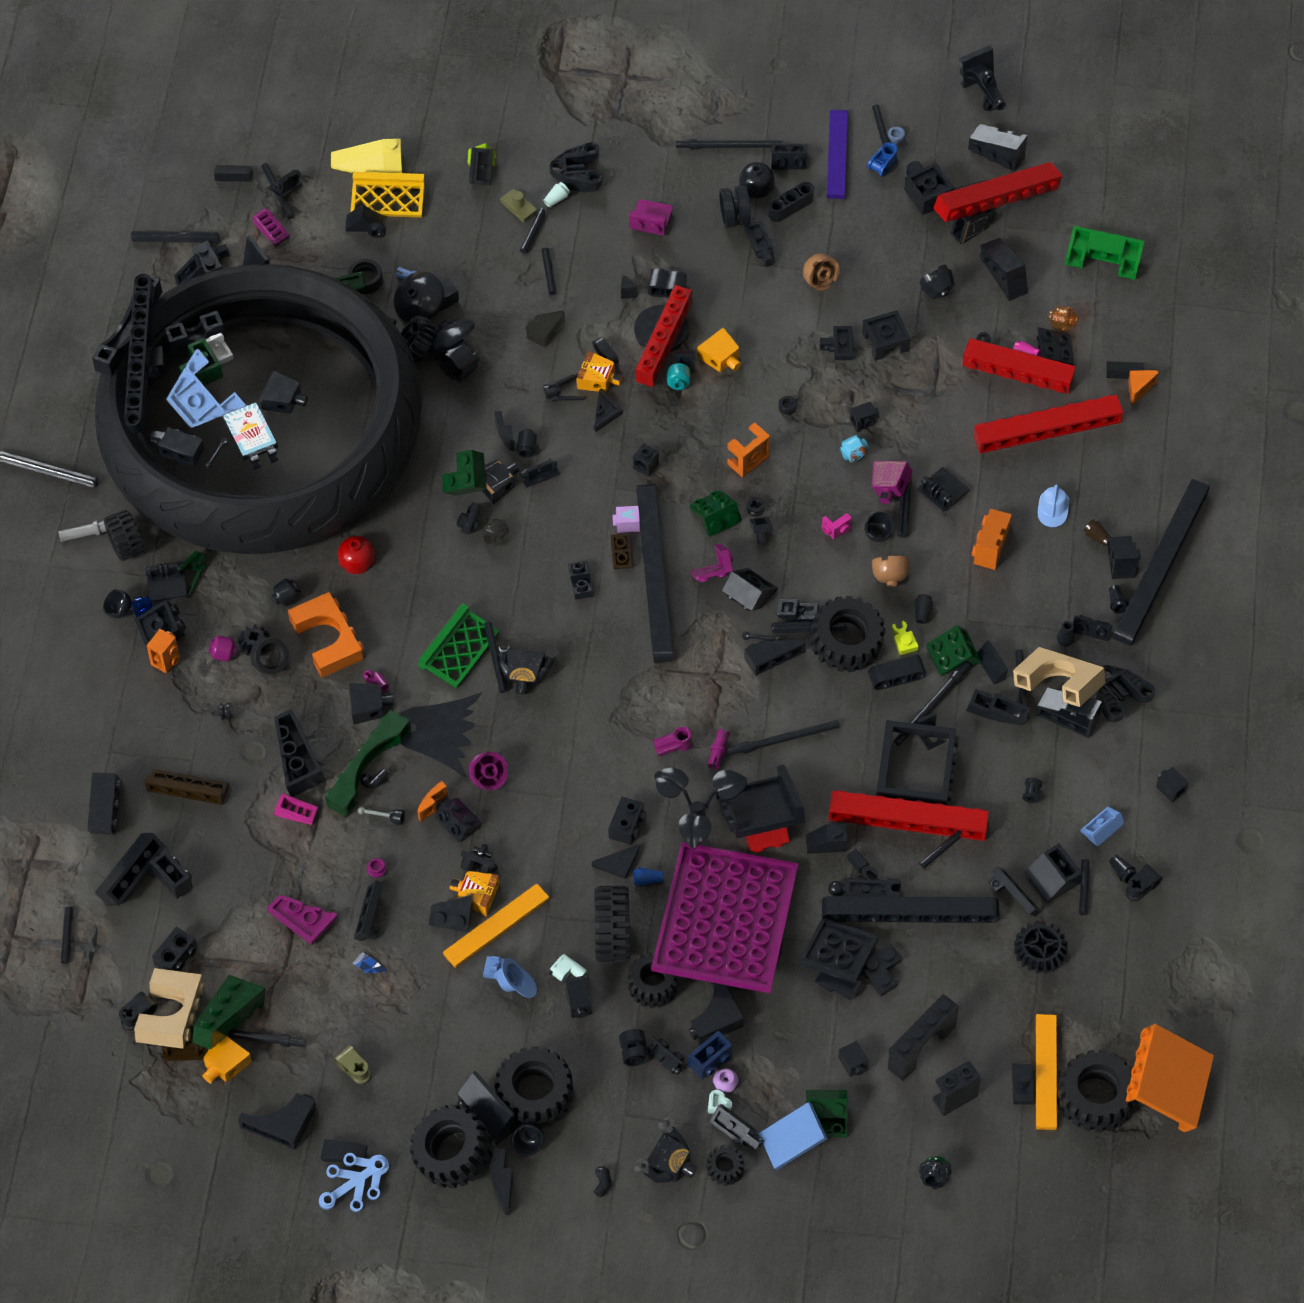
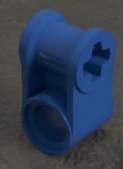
[867,142,897,177]

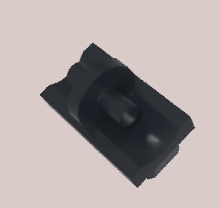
[460,844,498,874]

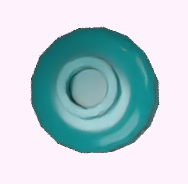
[667,363,691,390]

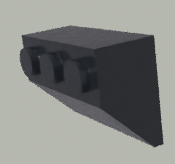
[457,1071,516,1145]

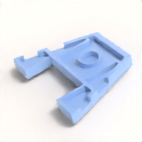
[166,349,246,428]

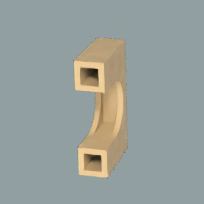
[1013,647,1105,707]
[135,968,205,1049]

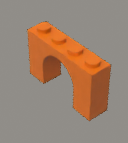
[288,592,364,678]

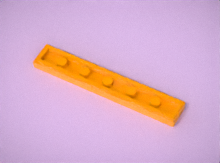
[443,884,549,969]
[1036,1014,1057,1130]

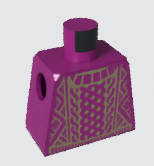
[872,461,913,504]

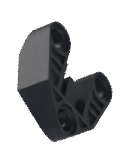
[549,142,603,193]
[1096,665,1155,722]

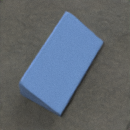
[1080,807,1124,846]

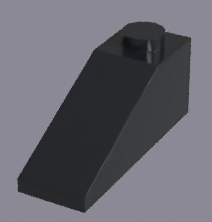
[744,639,806,676]

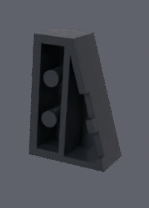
[980,238,1028,301]
[1036,688,1102,738]
[87,772,122,835]

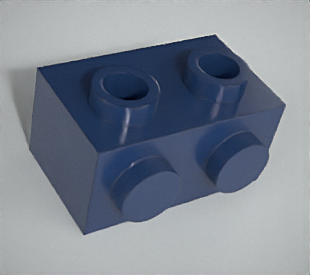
[688,1031,732,1079]

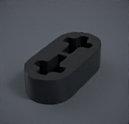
[592,337,619,365]

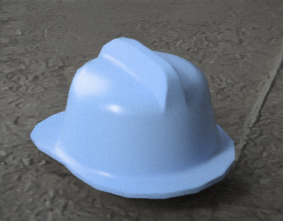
[1038,484,1069,527]

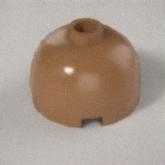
[803,253,840,291]
[871,556,910,587]

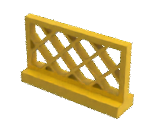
[351,172,425,218]

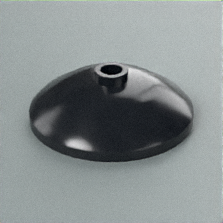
[394,271,444,322]
[428,319,475,354]

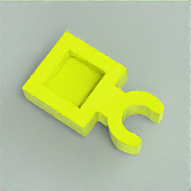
[892,621,918,655]

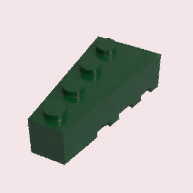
[193,975,266,1049]

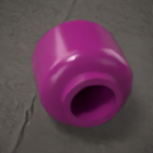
[208,635,238,662]

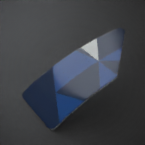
[353,952,387,973]

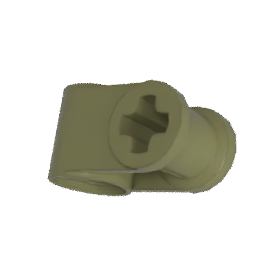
[333,1045,371,1084]

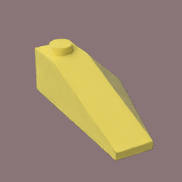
[331,139,402,173]

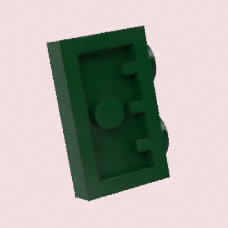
[926,625,981,676]

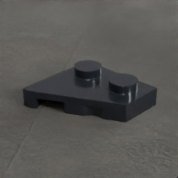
[429,893,474,932]

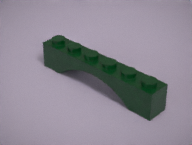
[325,710,412,817]

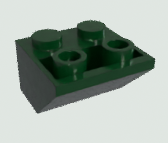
[806,1090,848,1138]

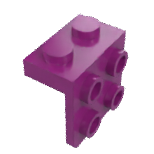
[629,199,673,236]
[690,543,734,582]

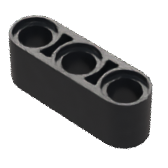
[769,182,814,222]
[868,655,927,690]

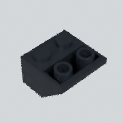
[1025,843,1082,903]

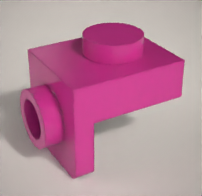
[822,513,852,539]

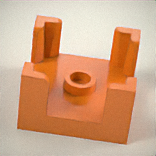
[727,422,770,478]

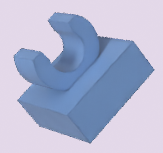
[483,956,504,979]

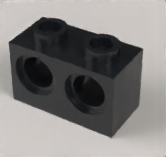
[152,926,197,972]

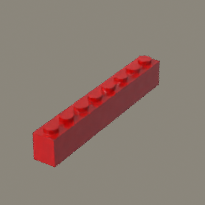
[934,162,1063,223]
[973,395,1123,454]
[828,790,989,841]

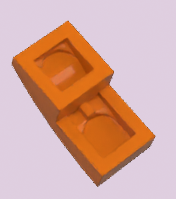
[417,781,448,822]

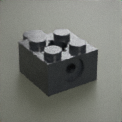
[904,161,955,215]

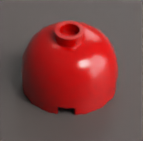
[338,536,376,574]

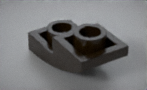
[610,533,632,569]

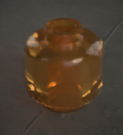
[1049,305,1077,331]

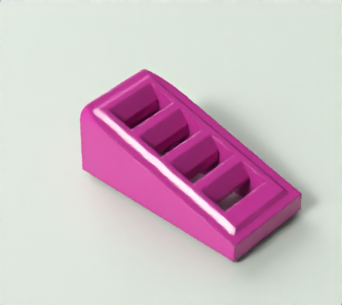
[273,793,318,825]

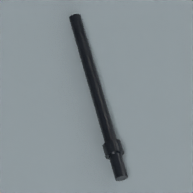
[676,139,782,150]
[893,661,971,746]
[726,720,840,756]
[190,1025,307,1047]

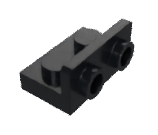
[771,144,807,170]

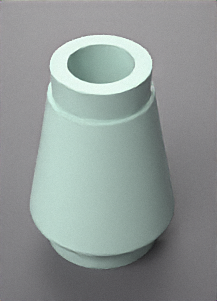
[543,182,570,208]

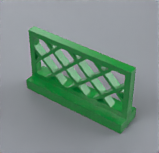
[418,603,500,689]

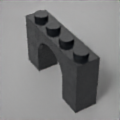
[888,993,959,1081]

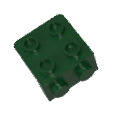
[689,490,742,537]

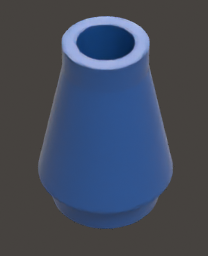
[633,867,663,887]

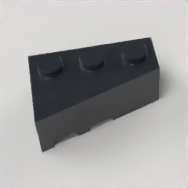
[968,124,1027,171]

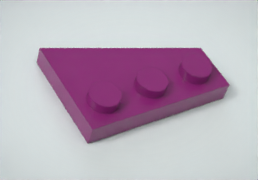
[267,895,338,945]

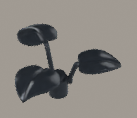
[654,768,747,849]

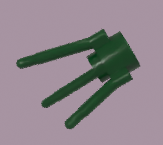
[178,551,206,598]

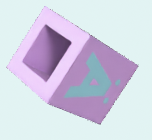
[612,506,640,533]

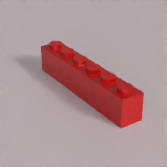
[962,338,1076,394]

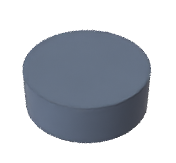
[887,127,905,144]

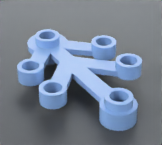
[319,1153,389,1212]

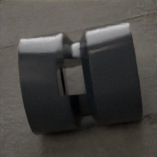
[619,1029,649,1066]

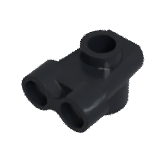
[456,502,481,534]

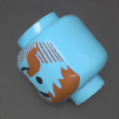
[840,435,869,463]

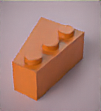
[971,508,1012,570]

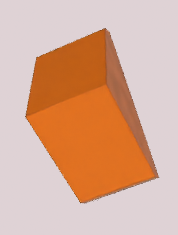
[1128,370,1159,404]

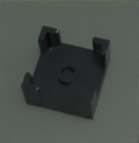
[862,310,910,361]

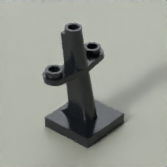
[959,45,1006,111]

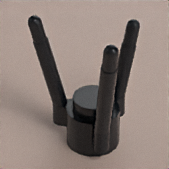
[543,373,585,402]

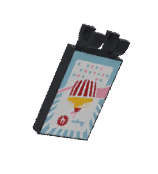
[222,402,278,470]

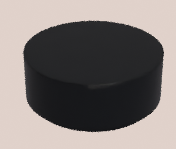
[368,223,386,238]
[779,396,797,415]

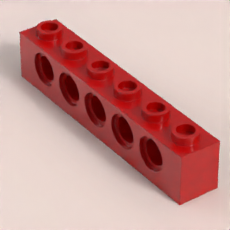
[635,285,692,387]

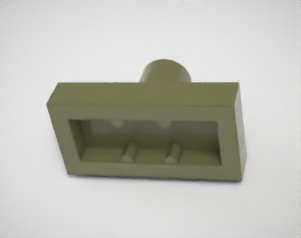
[500,189,537,223]

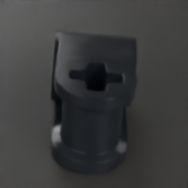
[1125,864,1163,901]
[119,992,158,1031]

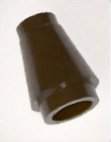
[1084,519,1111,546]

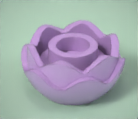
[713,1068,739,1093]

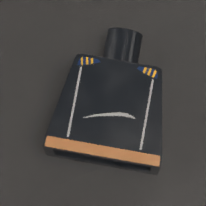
[950,209,993,245]
[482,460,520,504]

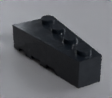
[274,709,326,797]

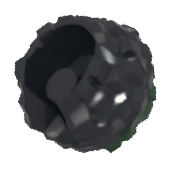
[919,1156,952,1190]

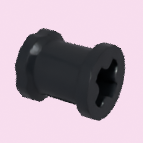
[1022,778,1042,803]

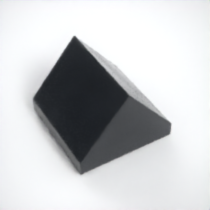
[621,276,637,299]

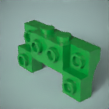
[1065,226,1145,280]

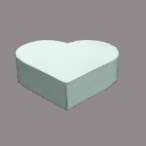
[708,1089,732,1114]

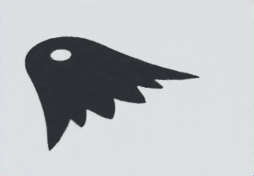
[399,693,481,777]

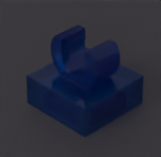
[131,596,153,618]

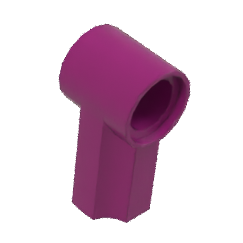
[653,727,692,757]

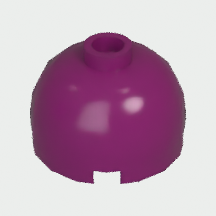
[468,751,508,790]

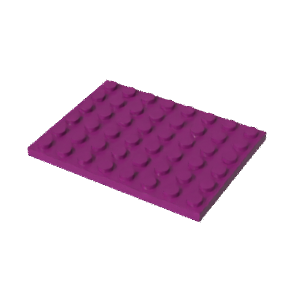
[651,842,798,993]

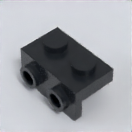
[435,797,482,842]

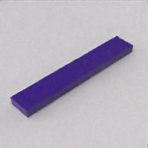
[827,110,848,199]

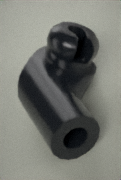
[360,769,389,787]
[593,1166,612,1198]

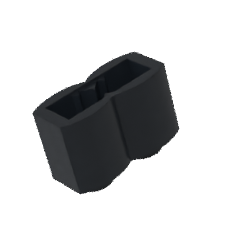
[648,268,687,298]

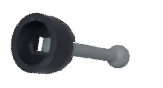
[358,807,405,825]

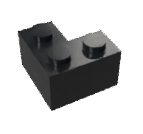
[1107,536,1141,579]

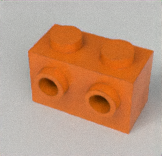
[147,629,180,674]

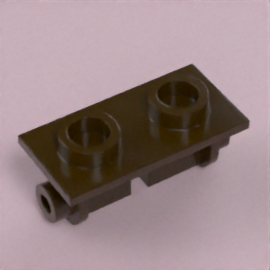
[161,1041,204,1062]

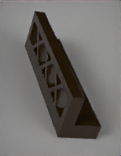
[145,769,229,805]

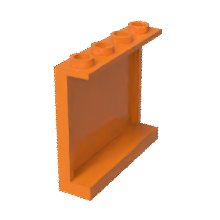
[1126,1024,1214,1132]

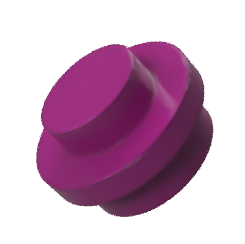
[367,858,387,878]

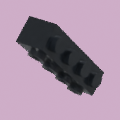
[95,833,166,906]

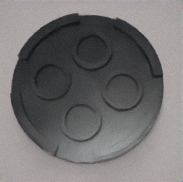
[634,305,689,352]

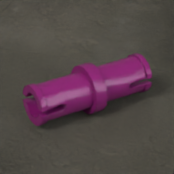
[707,729,730,770]

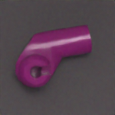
[363,670,389,691]

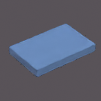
[759,1102,827,1170]

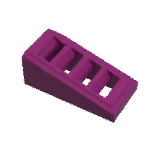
[253,208,290,246]

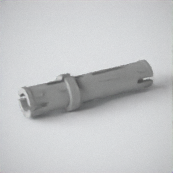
[58,520,106,542]

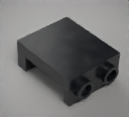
[932,1061,981,1116]

